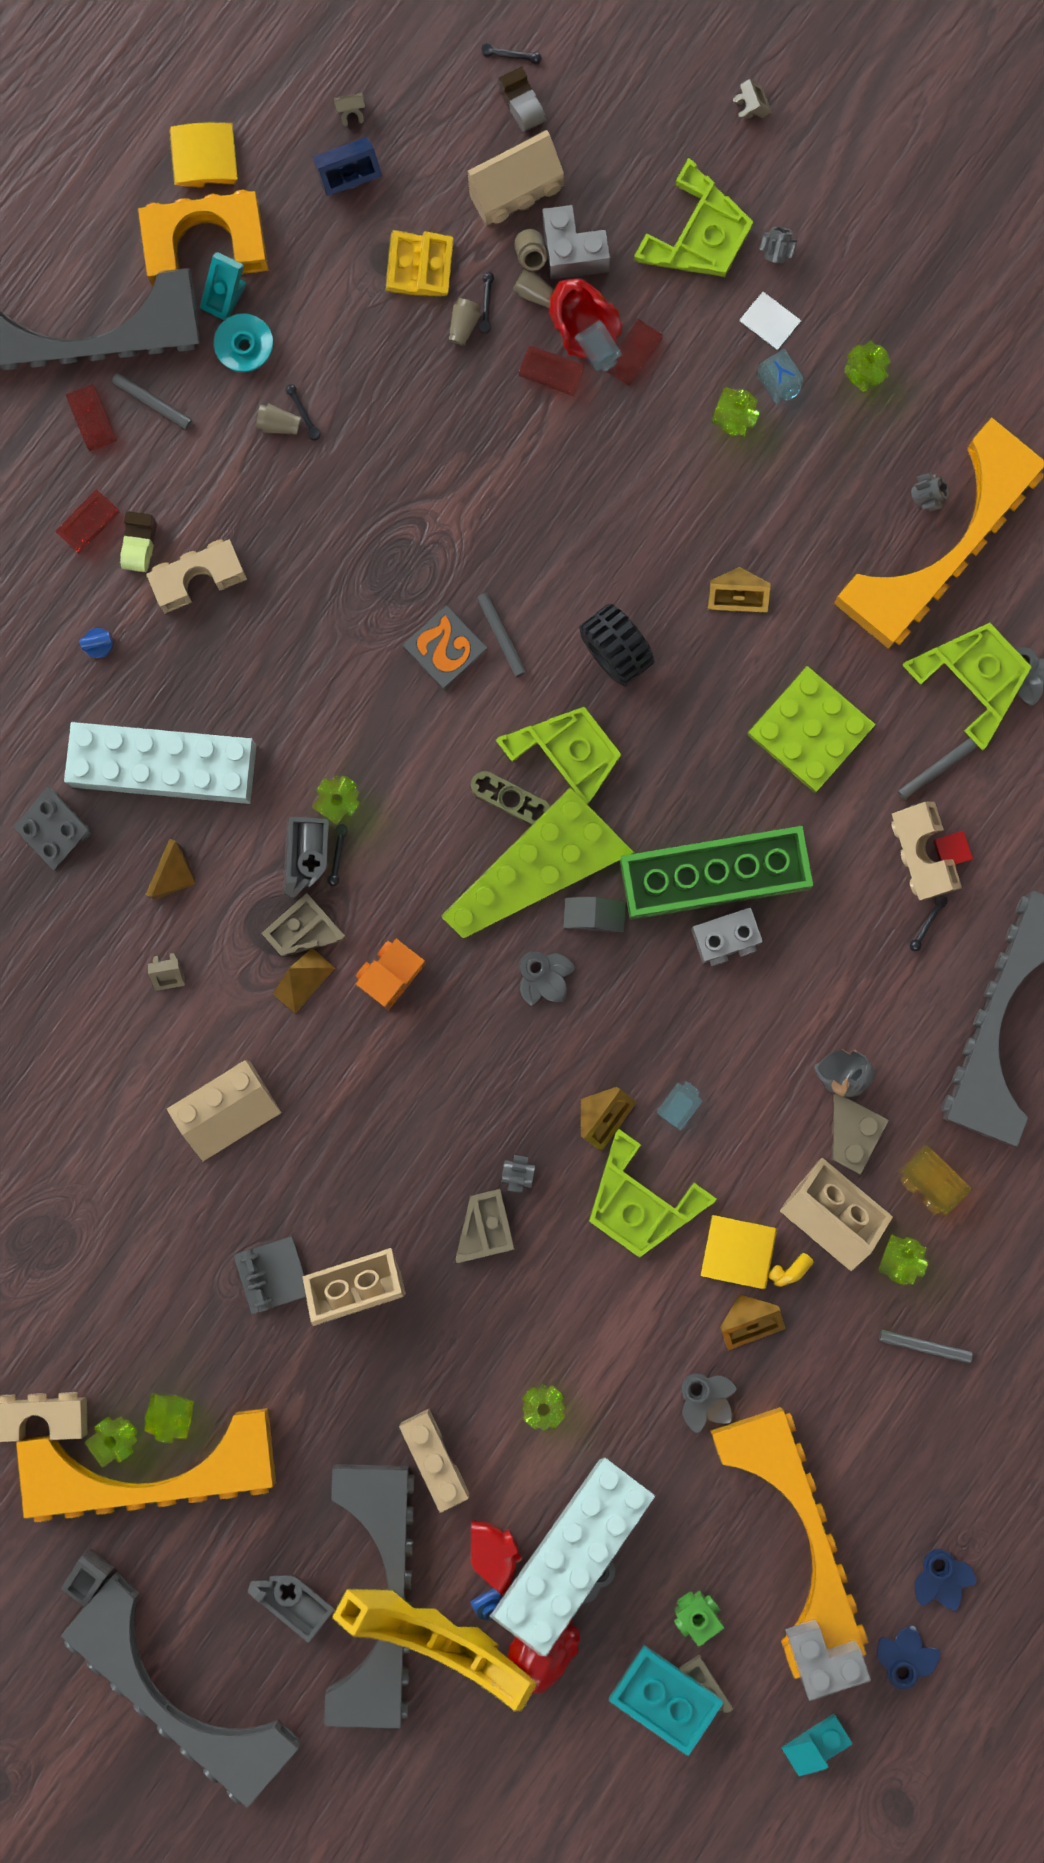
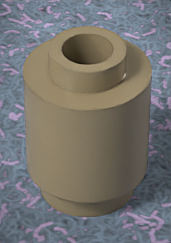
[514,229,547,271]

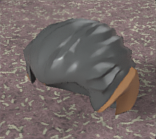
[814,1050,875,1097]

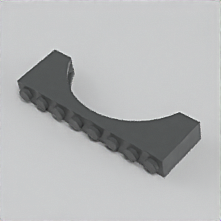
[0,268,202,370]
[941,891,1044,1147]
[324,1464,415,1728]
[60,1572,301,1808]

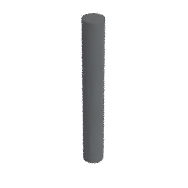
[112,373,192,430]
[477,592,526,677]
[897,738,977,801]
[879,1329,972,1364]

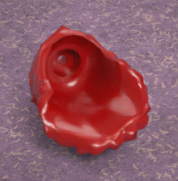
[549,279,623,360]
[507,1619,581,1694]

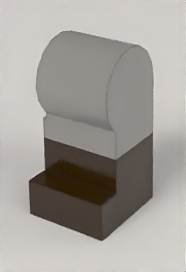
[498,66,546,132]

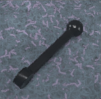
[482,43,542,64]
[479,272,494,334]
[285,384,321,440]
[328,824,348,886]
[910,895,948,951]

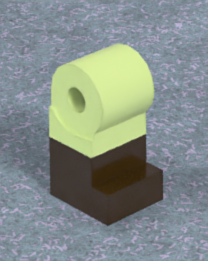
[120,511,157,572]

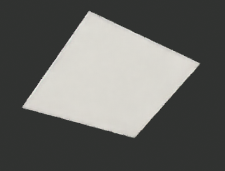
[739,292,801,350]

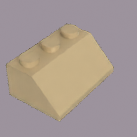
[468,130,564,226]
[167,1060,282,1161]
[780,1158,893,1271]
[303,1248,406,1326]

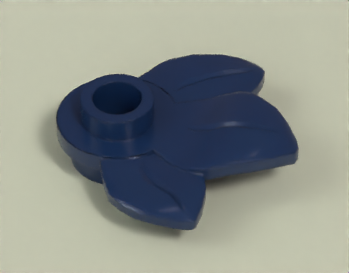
[914,1549,976,1611]
[877,1625,940,1689]

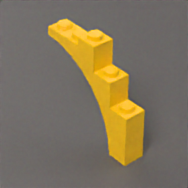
[332,1589,537,1711]

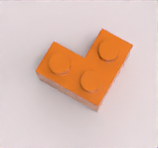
[356,938,426,1011]

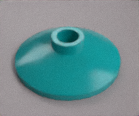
[214,314,273,372]

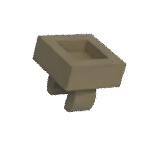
[733,79,772,119]
[334,93,365,126]
[148,953,185,991]

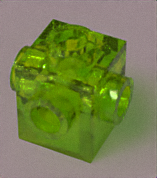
[844,340,891,393]
[712,386,760,436]
[312,774,360,825]
[878,1235,929,1285]
[521,1383,566,1432]
[144,1393,194,1443]
[84,1416,138,1468]

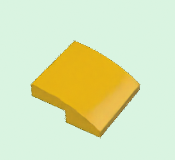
[170,123,237,188]
[385,230,453,296]
[701,1215,777,1289]

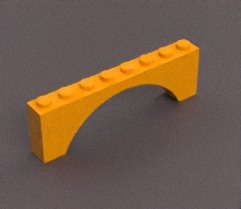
[834,418,1044,649]
[711,1407,868,1679]
[16,1408,276,1522]

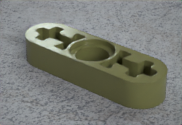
[471,771,550,826]

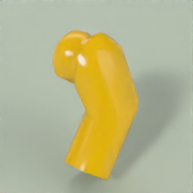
[768,1253,814,1287]

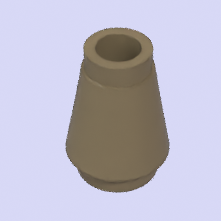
[513,269,554,308]
[448,298,481,346]
[255,403,300,435]

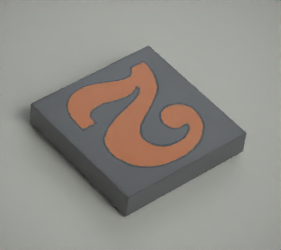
[403,605,487,690]

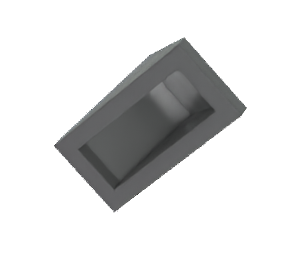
[563,897,626,933]
[61,1549,115,1607]

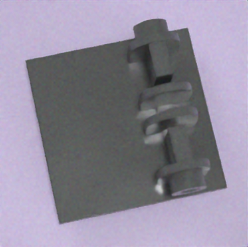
[13,786,91,871]
[234,1236,306,1314]

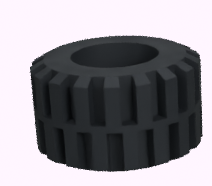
[579,603,655,686]

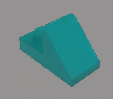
[200,252,246,320]
[781,1713,853,1776]

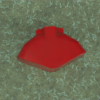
[471,1520,522,1595]

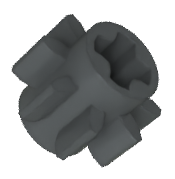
[759,226,797,263]
[911,472,949,512]
[501,1155,535,1193]

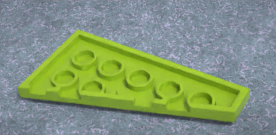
[441,788,634,938]

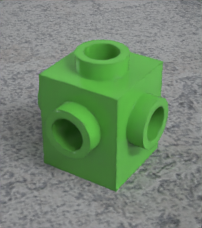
[674,1590,724,1647]

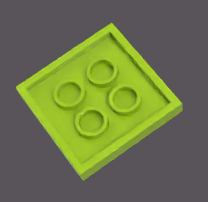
[747,666,876,793]

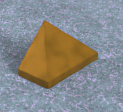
[708,567,771,613]
[146,839,196,900]
[272,949,335,1014]
[581,1087,637,1152]
[720,1294,785,1350]

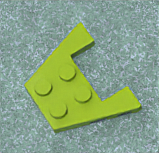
[634,158,753,277]
[903,623,1032,750]
[496,707,622,805]
[589,1129,716,1258]

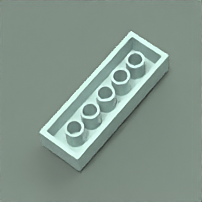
[64,722,257,804]
[490,1458,655,1656]

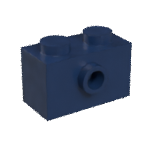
[312,137,382,196]

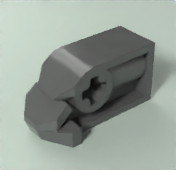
[283,817,329,898]
[248,1575,334,1643]

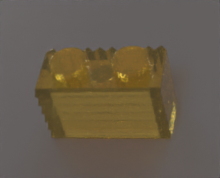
[898,1145,972,1216]

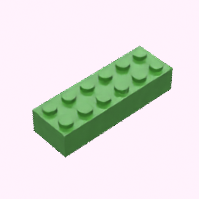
[620,826,813,920]

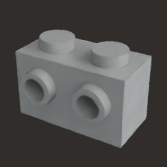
[691,907,763,967]

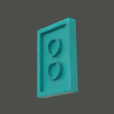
[609,1645,724,1756]

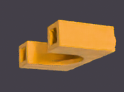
[138,190,268,288]

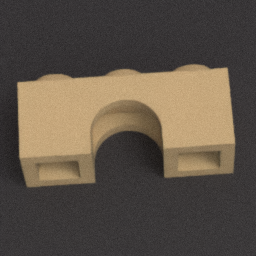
[146,539,247,613]
[892,802,962,901]
[0,1392,88,1442]
[399,1409,469,1513]

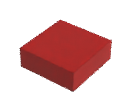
[933,830,973,865]

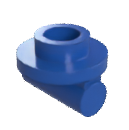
[79,628,113,658]
[470,1588,503,1621]

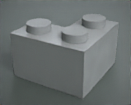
[543,205,610,280]
[785,1620,871,1701]

